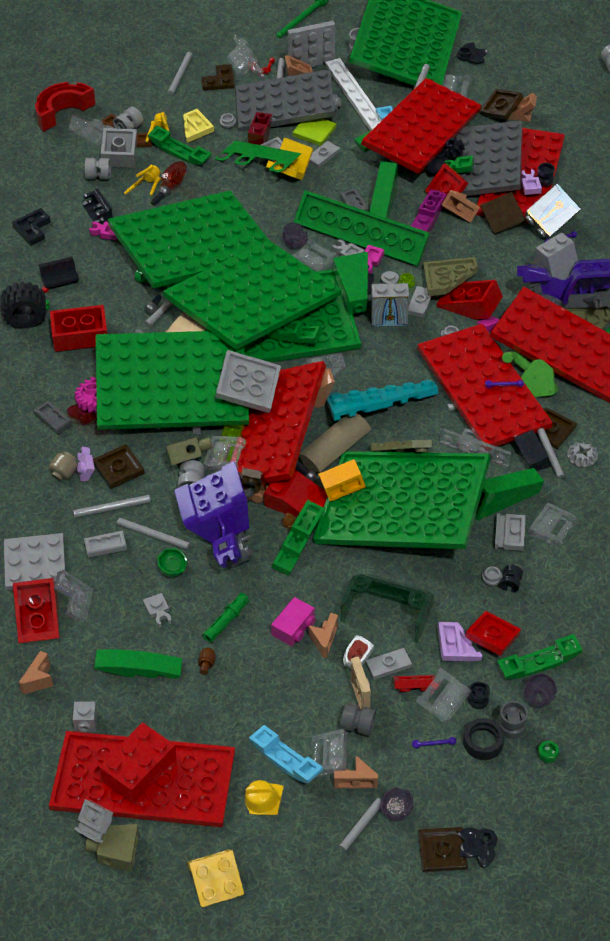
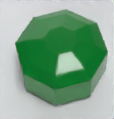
[538,741,559,763]

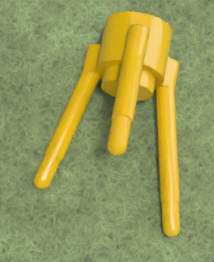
[145,112,170,142]
[124,164,161,196]

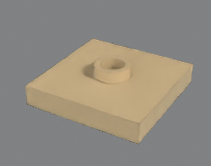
[351,657,371,710]

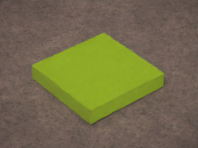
[292,118,337,146]

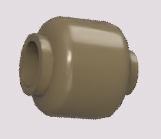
[49,451,77,481]

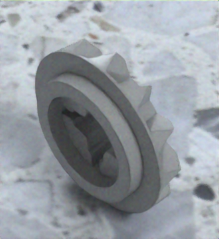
[567,441,598,467]

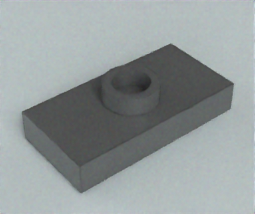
[340,188,370,212]
[34,401,72,434]

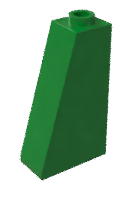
[370,162,397,219]
[333,252,368,314]
[475,468,544,521]

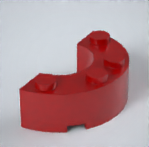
[35,82,96,131]

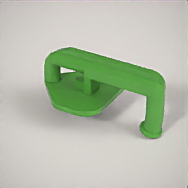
[502,351,559,397]

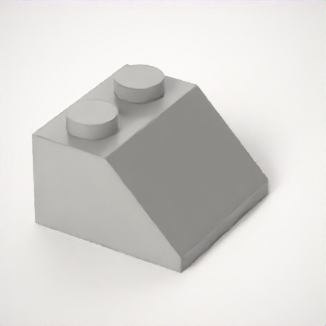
[101,128,137,168]

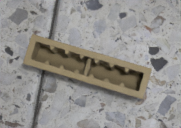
[299,413,371,472]

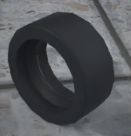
[463,718,505,760]

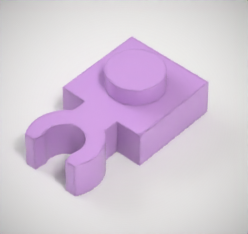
[521,169,542,195]
[77,446,95,481]

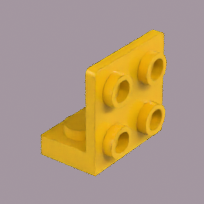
[266,138,314,180]
[187,849,244,907]

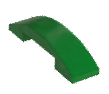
[148,125,212,165]
[497,634,583,679]

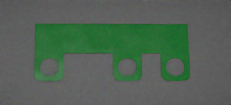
[215,140,302,172]

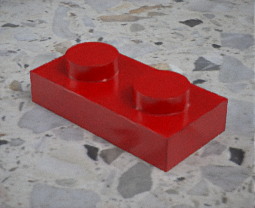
[393,675,437,692]

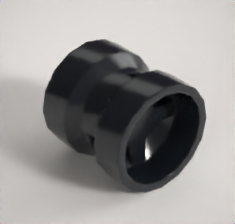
[537,163,555,186]
[500,565,523,593]
[468,681,490,709]

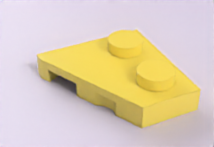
[183,109,214,143]

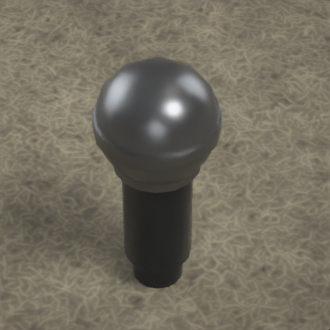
[151,186,171,206]
[145,294,162,315]
[295,461,317,482]

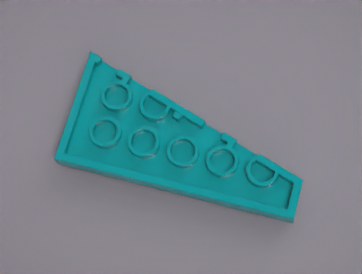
[326,380,438,421]

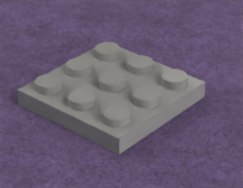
[288,21,335,67]
[215,350,281,413]
[4,533,66,590]

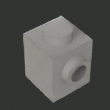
[73,702,98,733]

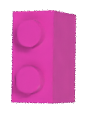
[271,597,316,646]

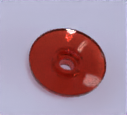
[160,161,187,189]
[67,404,97,424]

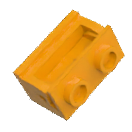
[319,459,366,502]

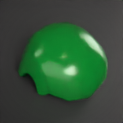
[157,548,188,578]

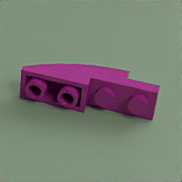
[411,190,447,233]

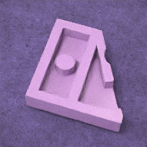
[437,622,482,661]

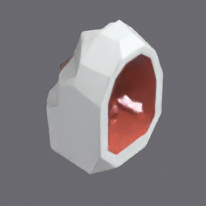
[343,635,374,668]

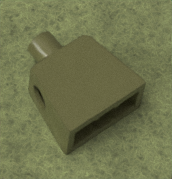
[167,436,213,465]
[86,824,139,872]

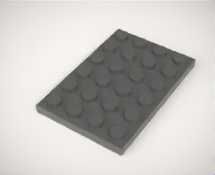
[236,69,336,131]
[455,120,523,196]

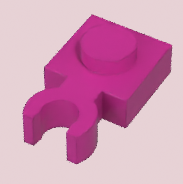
[89,222,118,241]
[365,245,385,274]

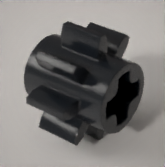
[443,138,465,159]

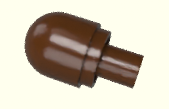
[198,648,216,675]

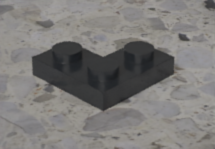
[12,208,51,246]

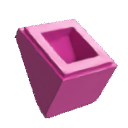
[477,316,500,333]

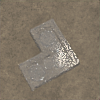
[54,569,93,623]

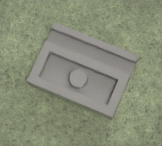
[495,513,526,551]
[74,799,113,843]

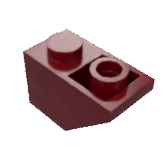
[248,112,272,145]

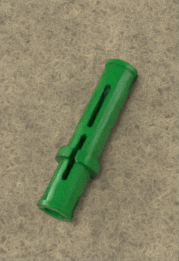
[202,593,250,643]

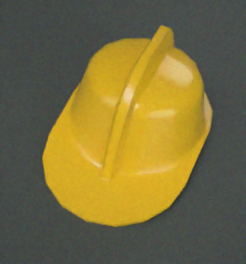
[245,780,284,815]

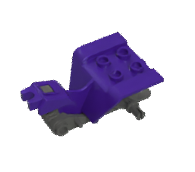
[517,259,610,308]
[174,461,254,568]

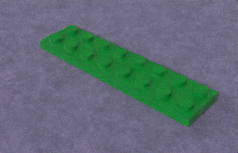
[294,190,431,266]

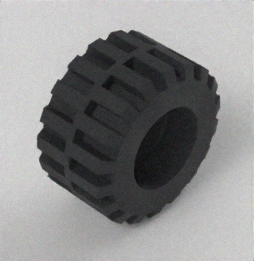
[0,282,47,329]

